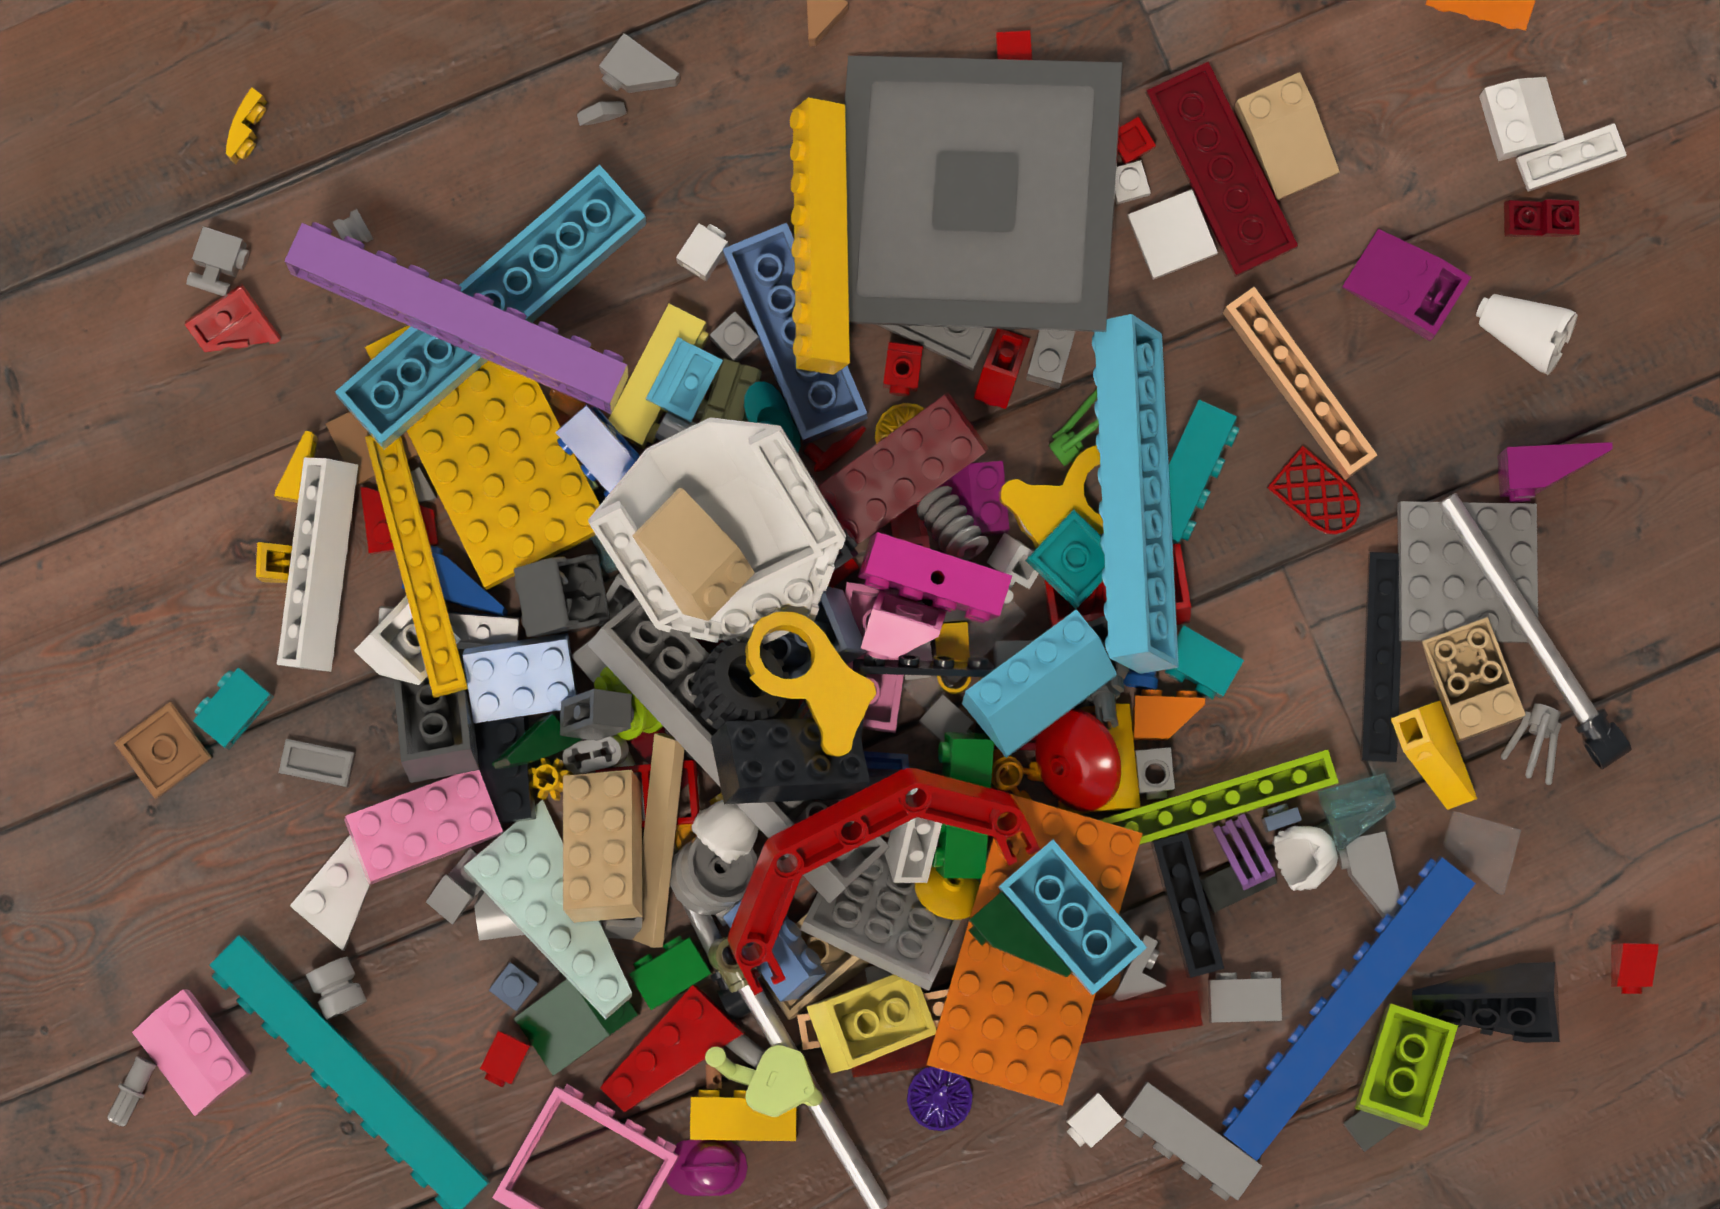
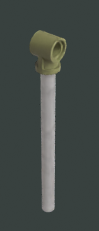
[708,937,889,1209]

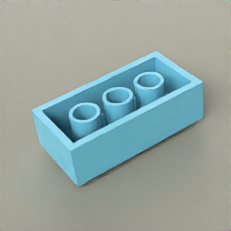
[998,840,1147,995]

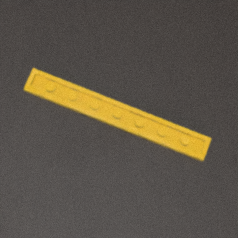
[365,435,468,698]

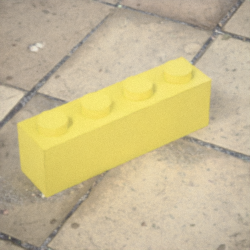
[608,304,709,449]

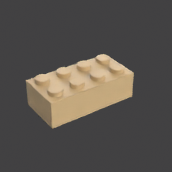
[563,770,643,923]

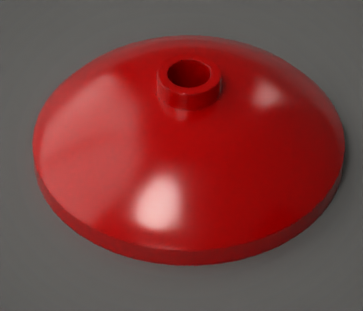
[1035,708,1121,812]

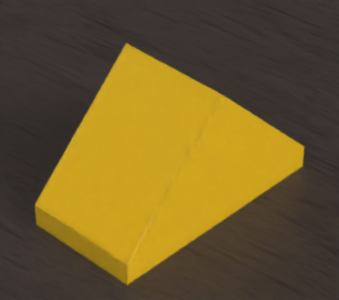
[256,542,292,583]

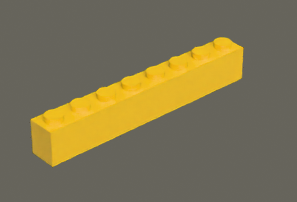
[790,97,850,375]

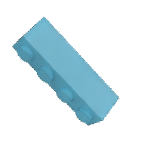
[962,610,1117,758]

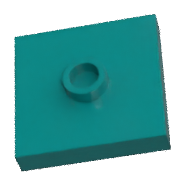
[1025,510,1105,609]

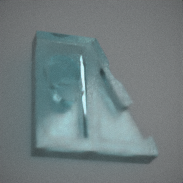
[1318,773,1396,850]

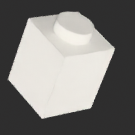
[676,223,729,281]
[1066,1093,1122,1148]

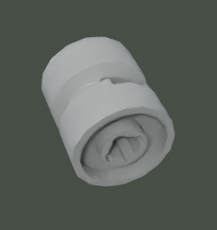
[306,956,367,1020]

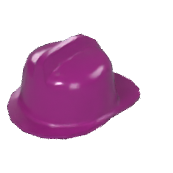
[664,1140,748,1196]

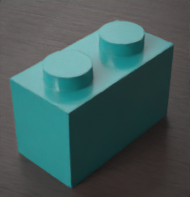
[1164,625,1244,700]
[193,668,274,750]

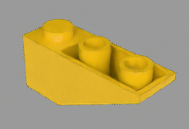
[1391,701,1478,810]

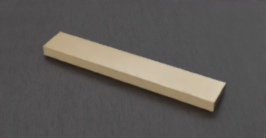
[632,733,685,948]

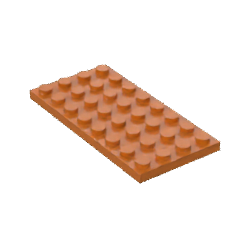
[926,793,1143,1106]

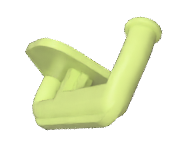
[705,1045,823,1117]

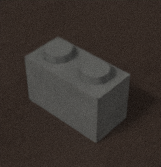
[560,689,634,741]

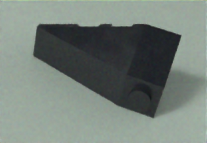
[1412,962,1560,1043]

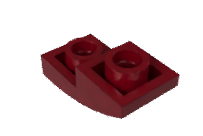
[1504,199,1580,237]

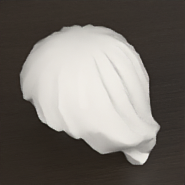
[692,800,759,864]
[1272,826,1338,891]

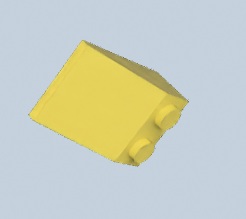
[807,974,937,1073]

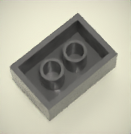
[393,661,479,783]

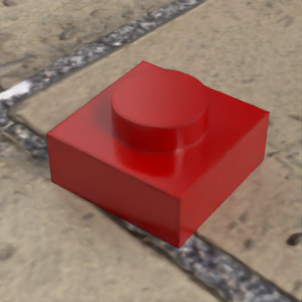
[1117,117,1156,164]

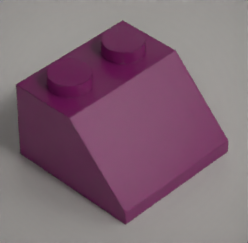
[936,461,1010,536]

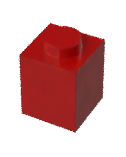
[480,1031,532,1087]

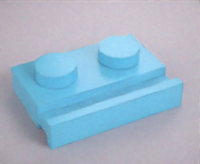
[646,337,723,423]

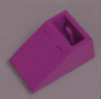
[1342,229,1471,341]

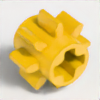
[532,758,573,801]

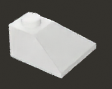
[354,595,461,685]

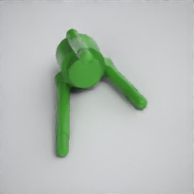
[1048,389,1099,467]

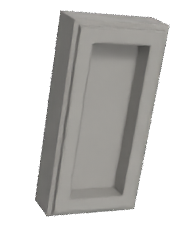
[278,739,355,787]

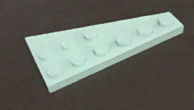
[464,800,632,1019]

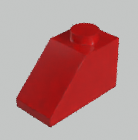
[973,328,1030,409]
[1611,943,1658,994]

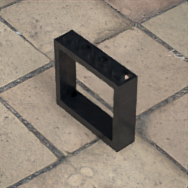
[853,654,996,789]

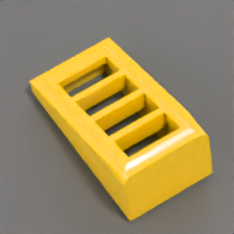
[274,431,318,503]

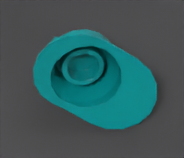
[744,381,801,453]

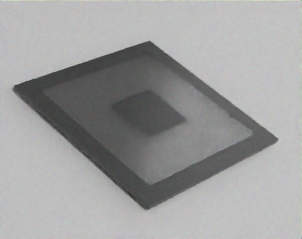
[845,56,1123,332]

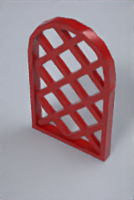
[1267,446,1361,535]

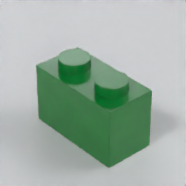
[629,935,712,1010]

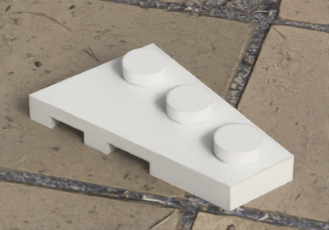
[290,835,371,951]

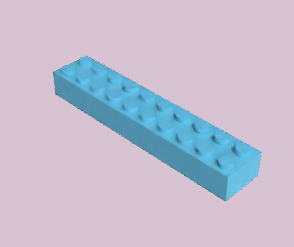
[335,165,646,450]
[1092,314,1179,674]

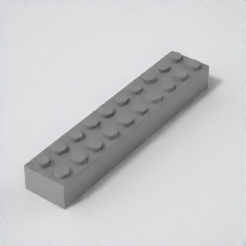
[588,598,889,904]

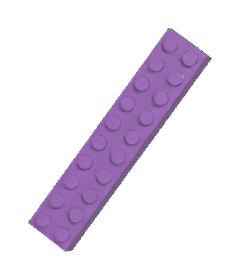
[285,222,629,414]

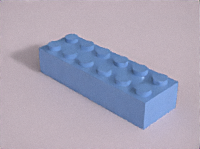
[723,222,868,445]

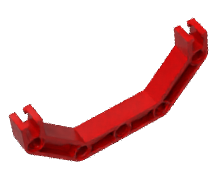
[728,768,1041,996]

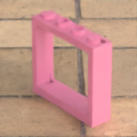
[492,1084,680,1209]

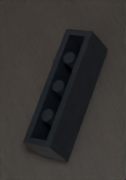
[1150,832,1224,978]

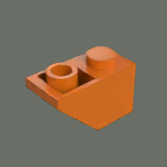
[1132,690,1205,741]

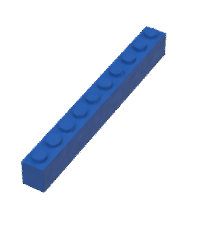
[1222,856,1476,1161]

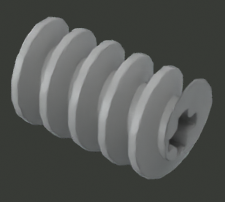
[917,486,989,561]

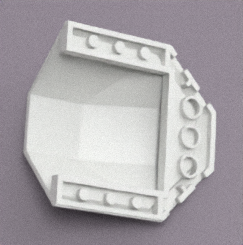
[588,418,846,645]

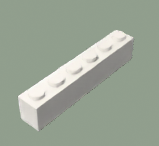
[277,457,358,672]

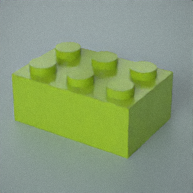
[1354,1003,1458,1130]

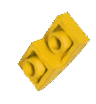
[226,87,267,164]

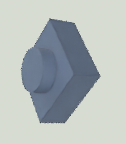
[1261,803,1302,833]
[489,962,539,1011]

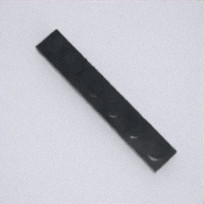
[1360,552,1401,763]

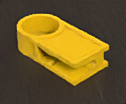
[935,622,971,694]

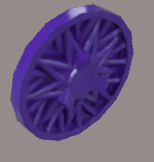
[907,1067,973,1131]

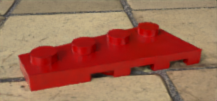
[600,985,746,1112]

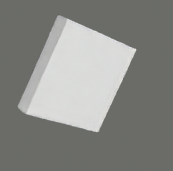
[1127,189,1218,280]

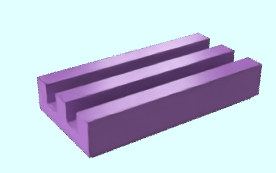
[1213,814,1275,890]

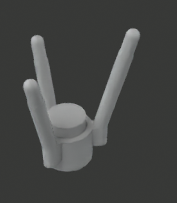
[1501,704,1562,785]

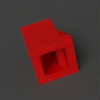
[883,342,923,396]

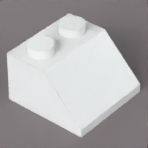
[1479,77,1565,162]

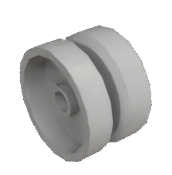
[670,837,758,915]

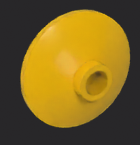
[914,866,980,920]

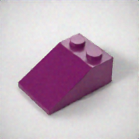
[1497,442,1613,502]

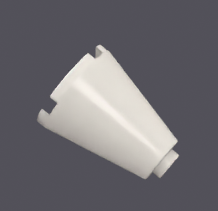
[1476,294,1578,375]

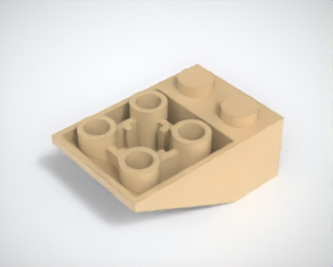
[1422,617,1526,743]

